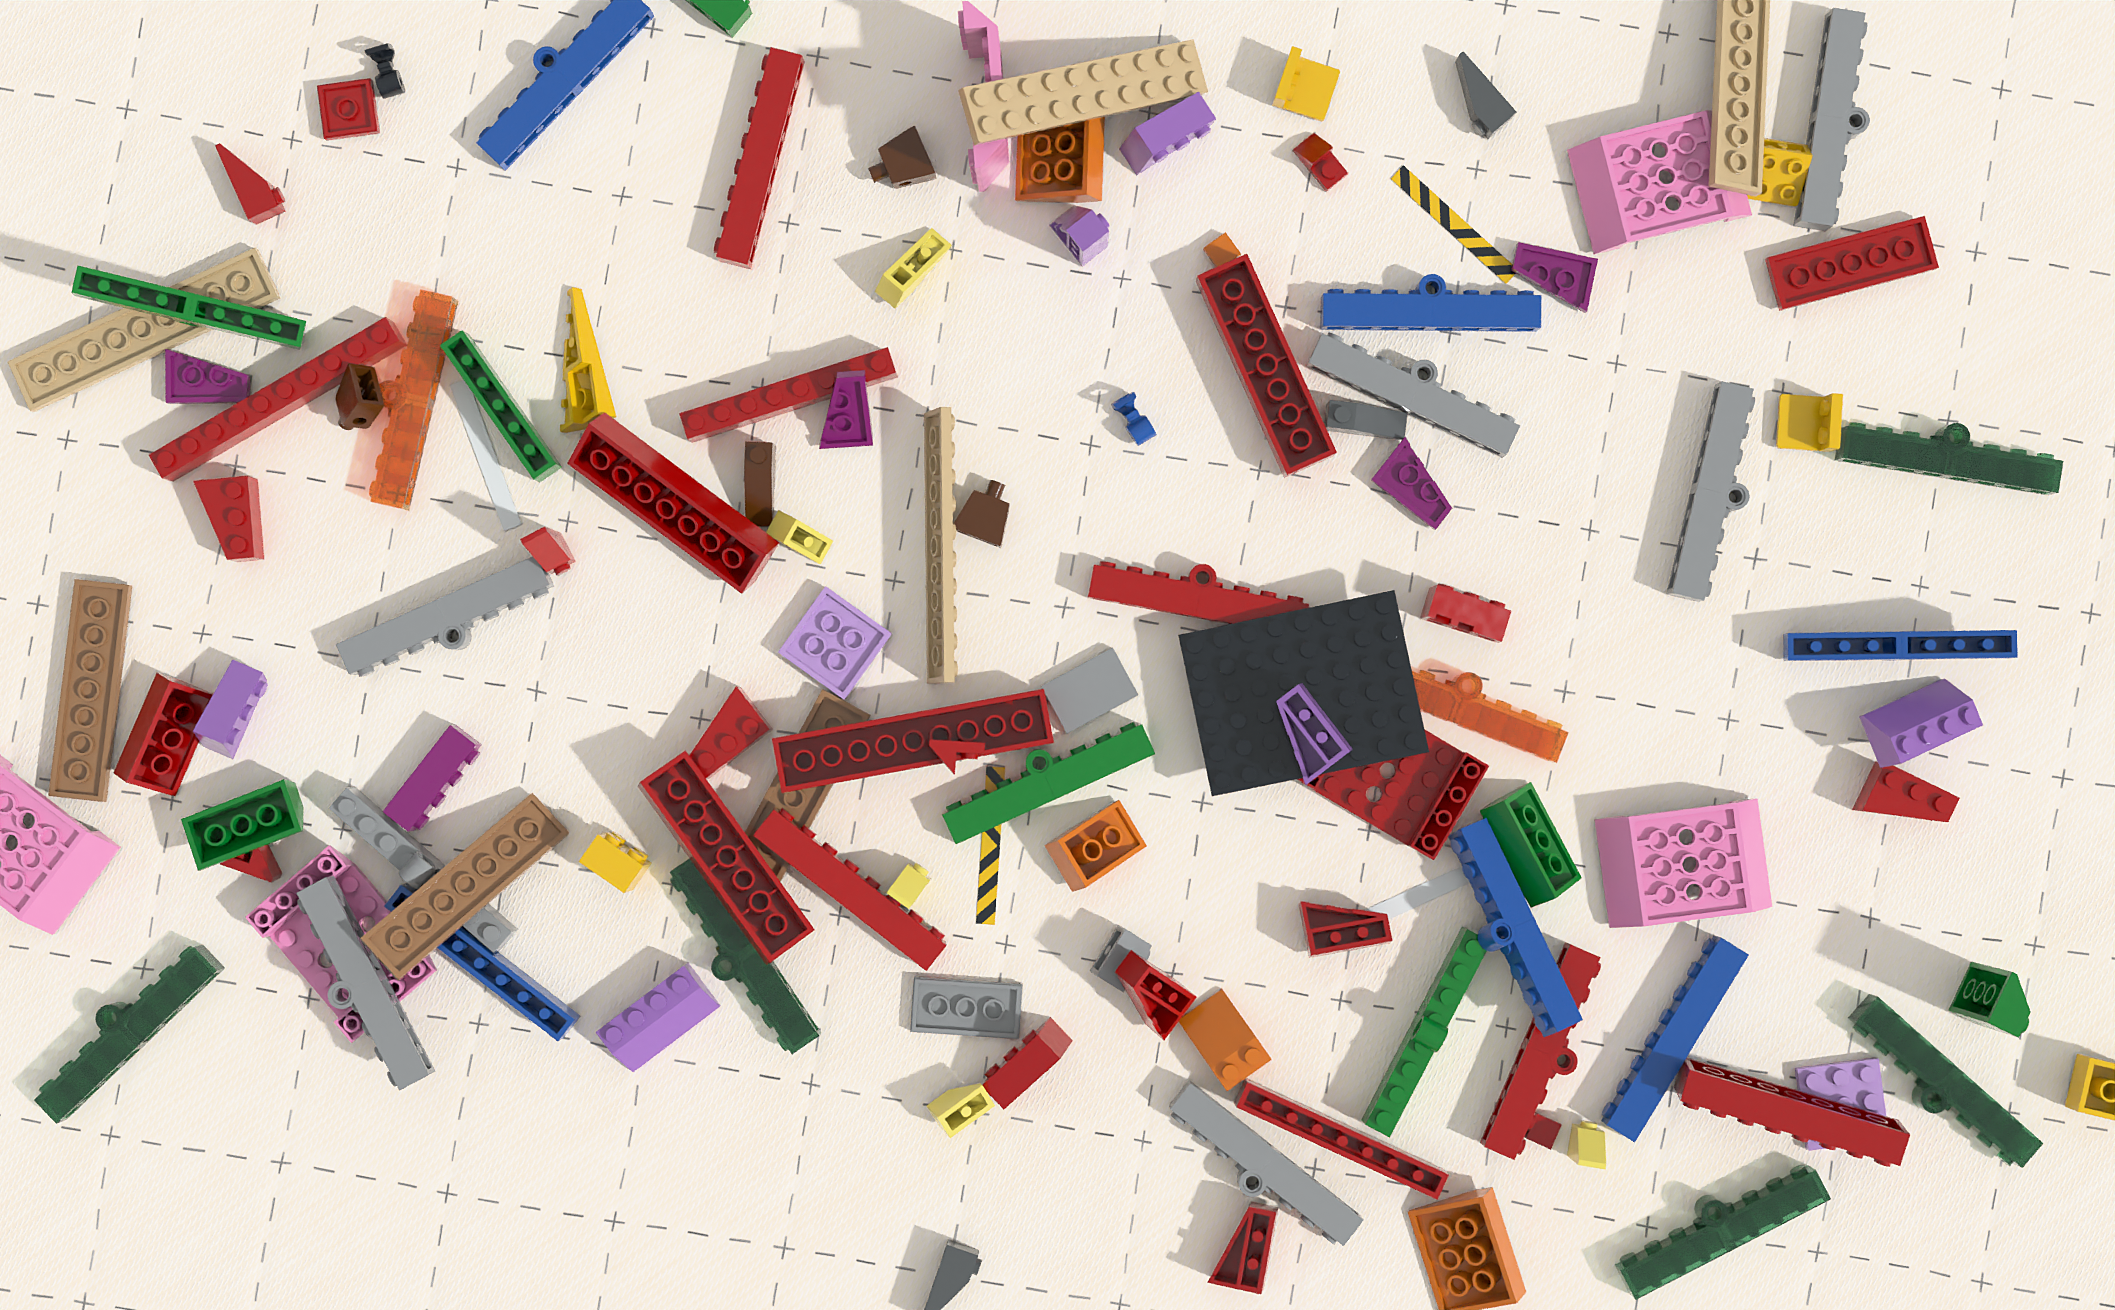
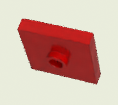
[317,78,380,141]

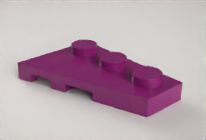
[1511,242,1598,313]
[165,349,251,404]
[819,370,873,449]
[1371,437,1453,530]

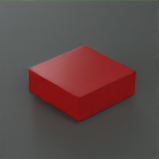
[1525,1112,1562,1150]

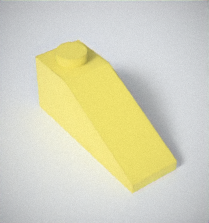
[875,228,952,309]

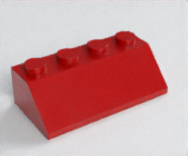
[113,673,213,796]

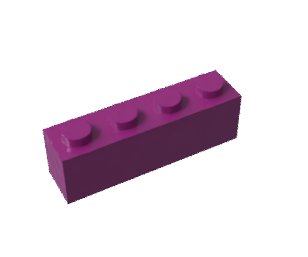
[382,725,482,832]

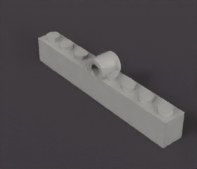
[1793,7,1870,231]
[1306,332,1521,458]
[1666,381,1755,602]
[336,556,554,677]
[329,787,519,953]
[297,876,436,1091]
[1169,1080,1364,1246]

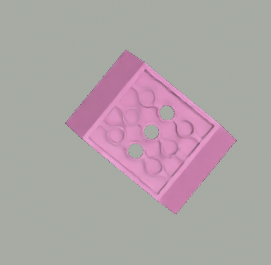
[958,1,1009,192]
[1567,110,1752,255]
[0,755,121,935]
[1594,798,1772,928]
[245,845,437,1043]

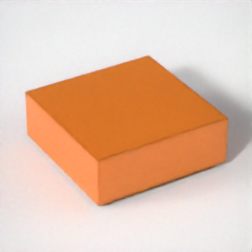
[1203,232,1241,267]

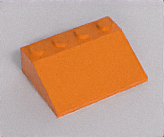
[1015,117,1105,203]
[1408,1187,1526,1310]

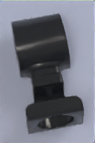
[364,43,405,99]

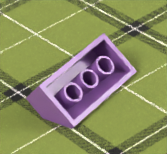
[1859,678,1983,768]
[596,962,721,1072]

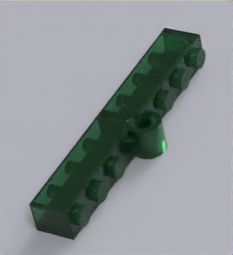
[1834,422,2064,495]
[670,858,822,1054]
[34,945,225,1124]
[1848,994,2044,1168]
[1615,1165,1831,1300]

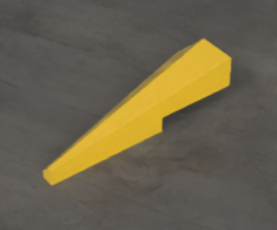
[560,287,617,433]

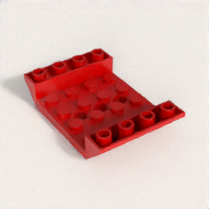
[1296,730,1489,860]

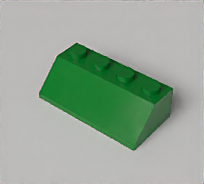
[181,779,304,871]
[1480,782,1582,908]
[1948,961,2031,1038]

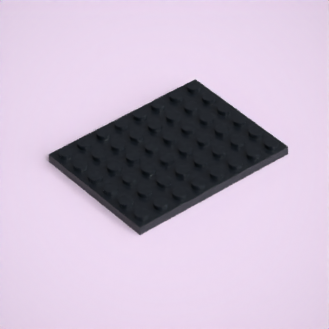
[1178,590,1429,797]

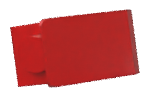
[1292,133,1348,192]
[928,739,985,775]
[220,845,282,883]

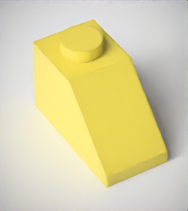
[766,510,833,564]
[887,863,931,909]
[927,1083,995,1138]
[1567,1120,1606,1170]

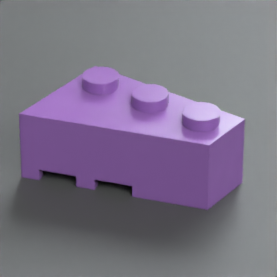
[1119,92,1216,176]
[1049,205,1110,267]
[193,660,268,759]
[1276,683,1353,785]

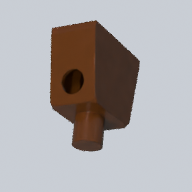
[868,126,937,189]
[335,363,385,430]
[954,479,1010,548]

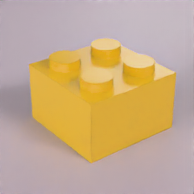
[579,831,652,893]
[2065,1054,2115,1121]

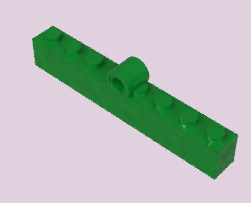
[71,265,306,350]
[942,722,1155,844]
[1361,927,1487,1138]

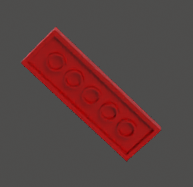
[1765,216,1939,311]

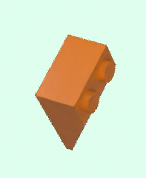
[1044,800,1147,892]
[1179,989,1272,1091]

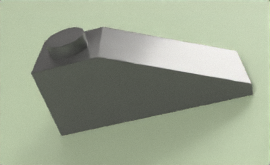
[1455,51,1517,139]
[1324,400,1408,440]
[924,1239,982,1310]

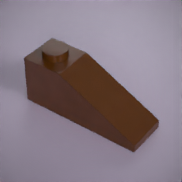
[744,441,776,527]

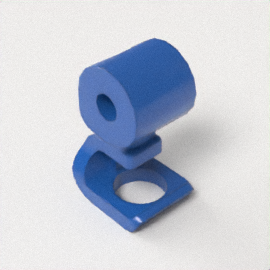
[1111,391,1157,446]

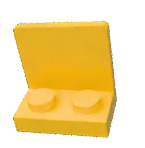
[1272,46,1340,122]
[1747,138,1813,206]
[1776,393,1843,452]

